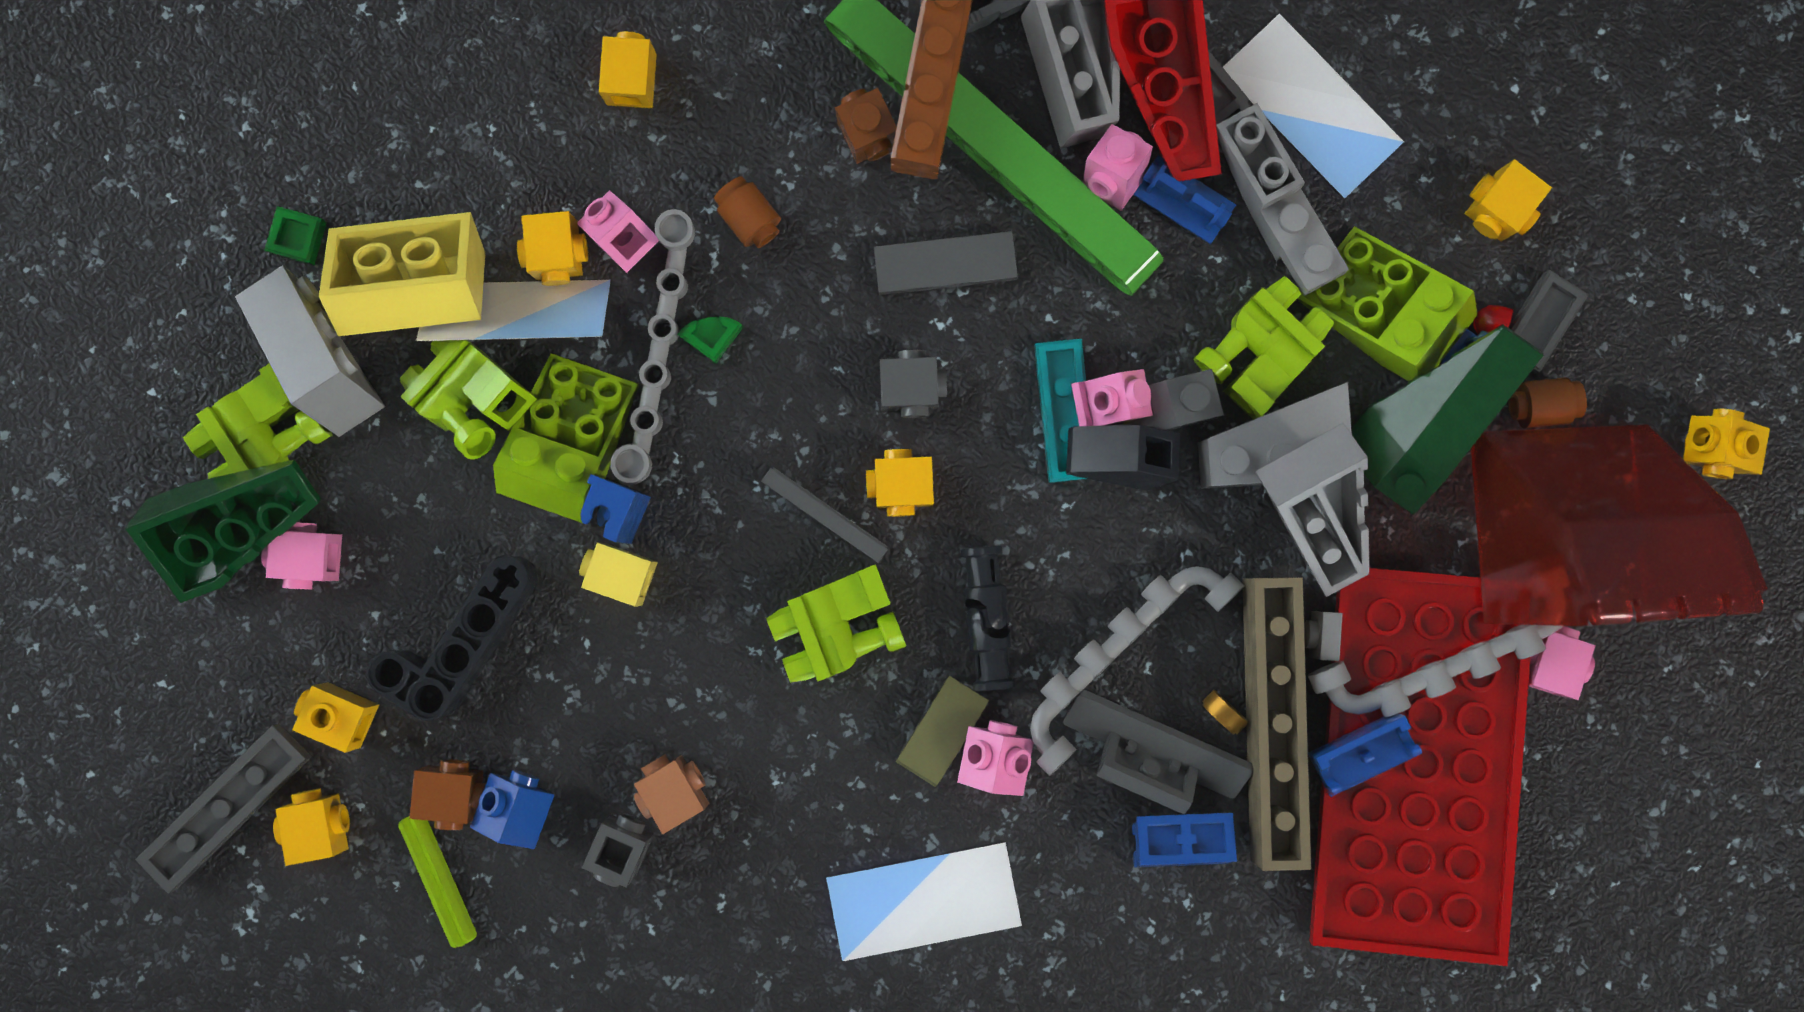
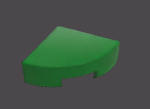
[677,317,743,364]

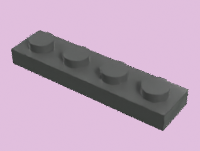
[135,723,312,893]

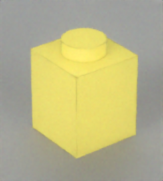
[579,543,658,607]

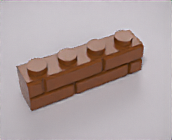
[891,0,973,179]

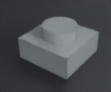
[1304,611,1343,661]

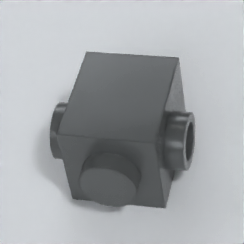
[880,350,947,418]
[582,813,654,887]

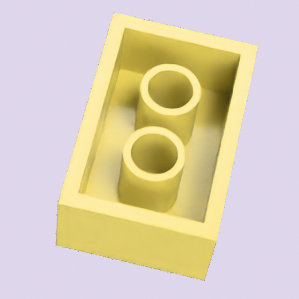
[319,212,485,337]

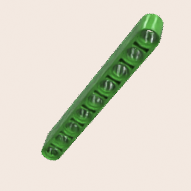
[824,0,1163,296]

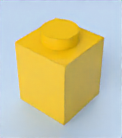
[599,31,657,108]

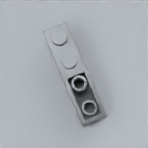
[1216,103,1349,296]

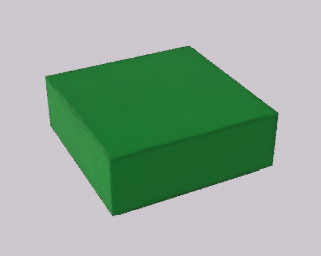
[264,206,327,266]

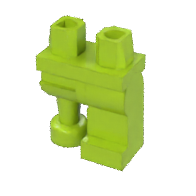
[1194,276,1334,420]
[400,340,537,459]
[183,363,332,479]
[766,564,906,683]

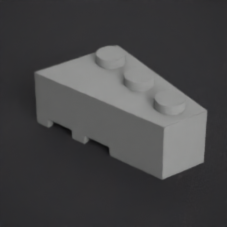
[1021,0,1120,149]
[235,265,386,437]
[1198,382,1352,489]
[1255,423,1369,597]

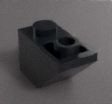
[1066,425,1180,491]

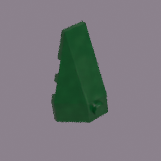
[1351,324,1544,515]
[125,459,321,603]

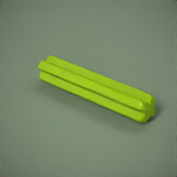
[398,816,477,948]

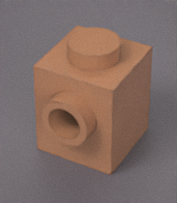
[634,754,710,834]

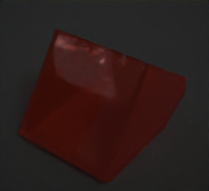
[1471,425,1768,626]

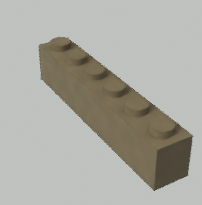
[1242,577,1311,871]

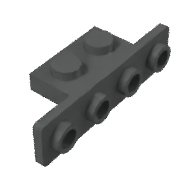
[1063,689,1253,815]

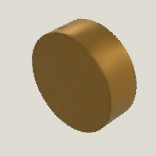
[1202,690,1249,734]

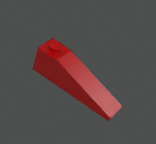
[1104,0,1222,181]

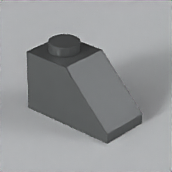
[1119,369,1224,431]

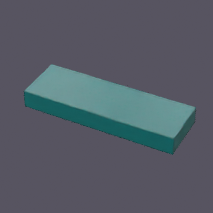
[1034,339,1087,483]

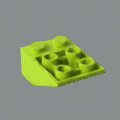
[1298,226,1477,381]
[493,353,638,523]

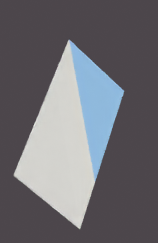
[1223,13,1404,198]
[416,280,611,341]
[826,842,1022,961]

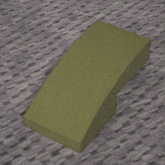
[896,676,989,787]

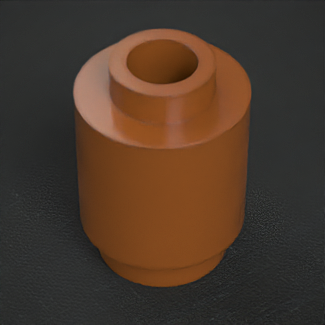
[714,176,781,248]
[1508,377,1587,428]

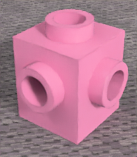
[957,720,1034,796]

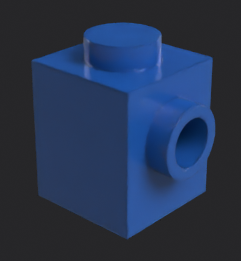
[470,770,555,849]

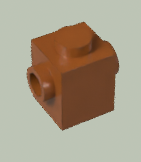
[835,88,897,164]
[409,759,486,830]

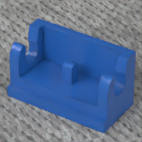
[581,474,651,544]
[1308,713,1422,797]
[1132,813,1237,868]

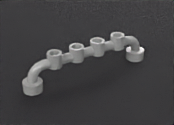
[611,209,695,484]
[1307,565,1575,717]
[1030,566,1245,776]

